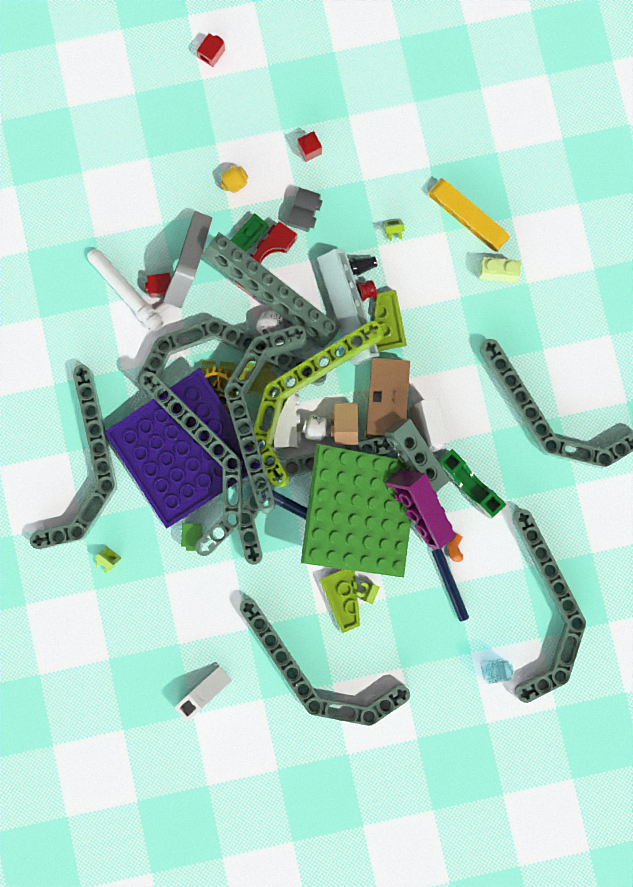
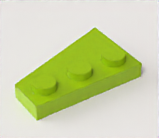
[372,290,407,352]
[319,569,360,634]

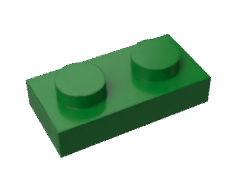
[231,213,269,252]

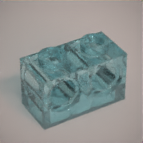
[480,658,514,684]

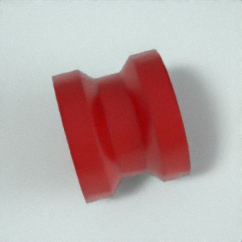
[357,280,377,301]

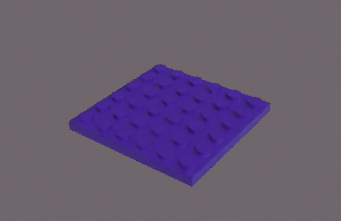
[104,368,260,529]

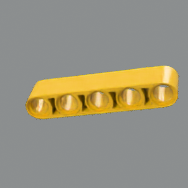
[428,178,510,252]

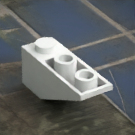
[274,394,301,449]
[174,666,232,722]

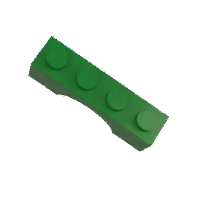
[439,449,507,519]

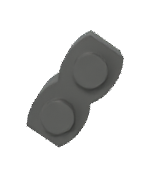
[287,187,323,232]

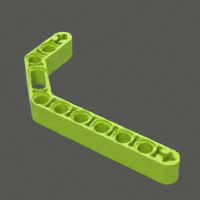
[250,321,384,488]

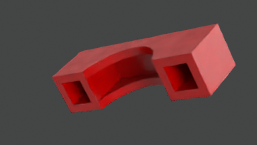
[234,221,298,298]

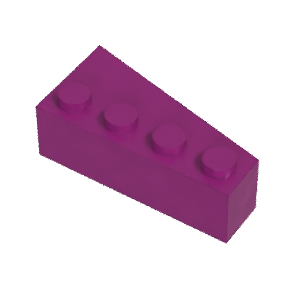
[385,469,456,550]

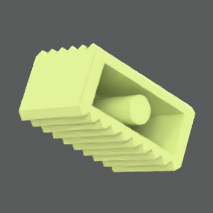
[479,257,521,283]

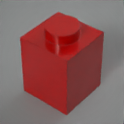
[196,33,225,68]
[297,131,322,162]
[144,272,172,298]

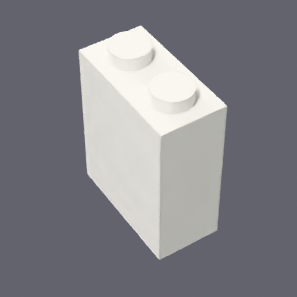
[410,397,450,453]

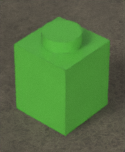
[181,523,203,551]

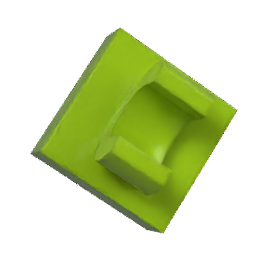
[383,219,405,241]
[95,546,121,573]
[355,582,380,605]

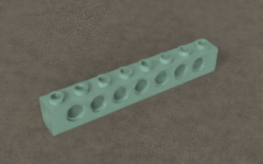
[202,232,341,349]

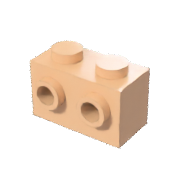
[331,403,358,445]

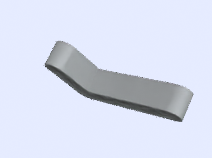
[163,211,213,308]

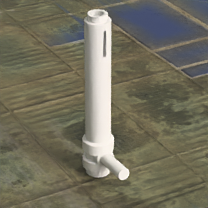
[87,249,171,332]

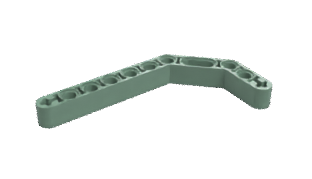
[138,318,327,389]
[224,325,307,514]
[480,339,633,469]
[30,365,117,550]
[140,372,243,556]
[236,436,394,565]
[512,509,586,703]
[240,599,410,726]

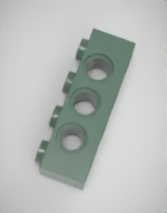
[384,418,450,493]

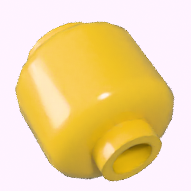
[220,165,249,193]

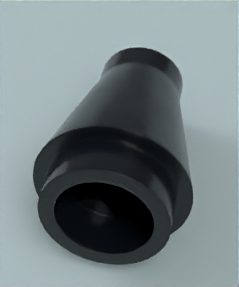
[349,256,378,276]

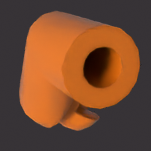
[447,533,464,562]

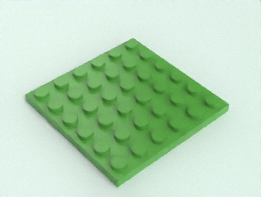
[300,444,411,578]

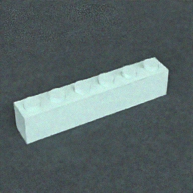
[317,249,380,365]

